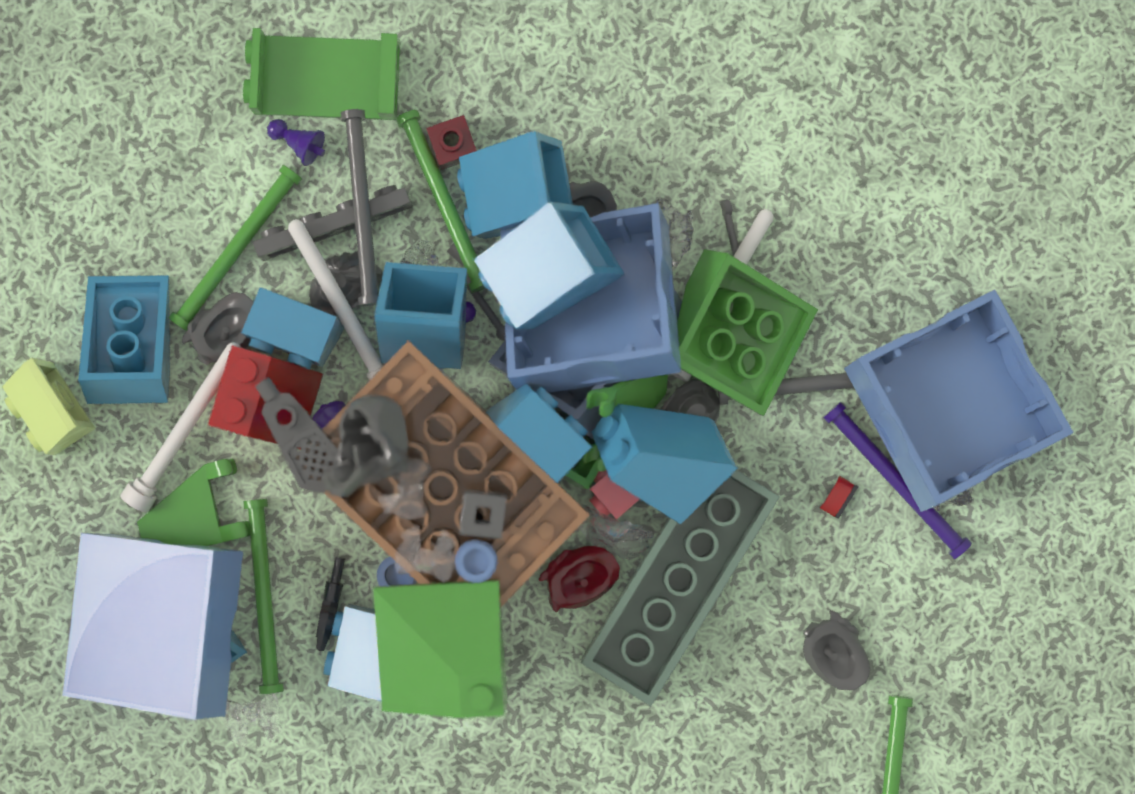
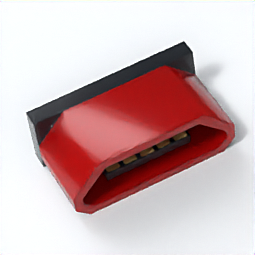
[819,476,858,519]

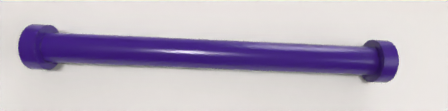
[823,401,972,559]

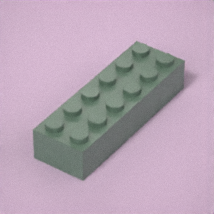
[581,470,780,707]

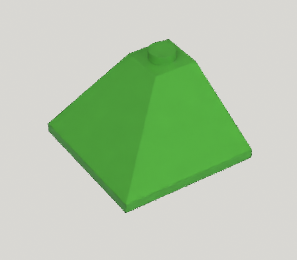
[677,249,818,416]
[373,580,508,718]

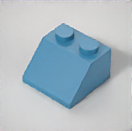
[241,287,344,370]
[486,384,592,483]

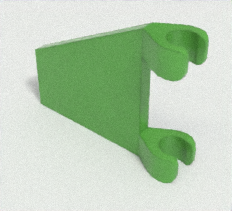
[583,374,668,472]
[137,459,250,546]

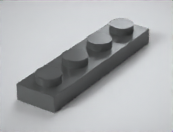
[253,185,413,261]

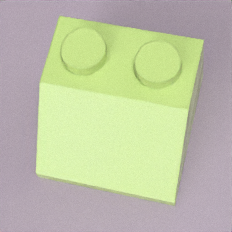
[2,358,96,455]

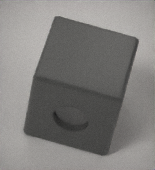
[459,489,507,539]

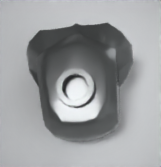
[324,394,410,497]

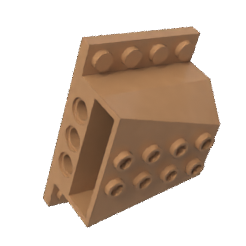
[296,341,590,607]

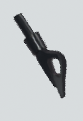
[316,557,345,651]

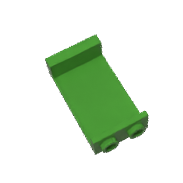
[243,28,401,120]

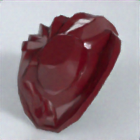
[538,546,620,613]

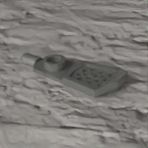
[255,377,338,494]

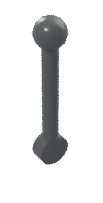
[720,199,739,256]
[467,274,506,341]

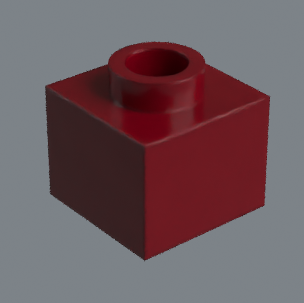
[426,115,477,170]

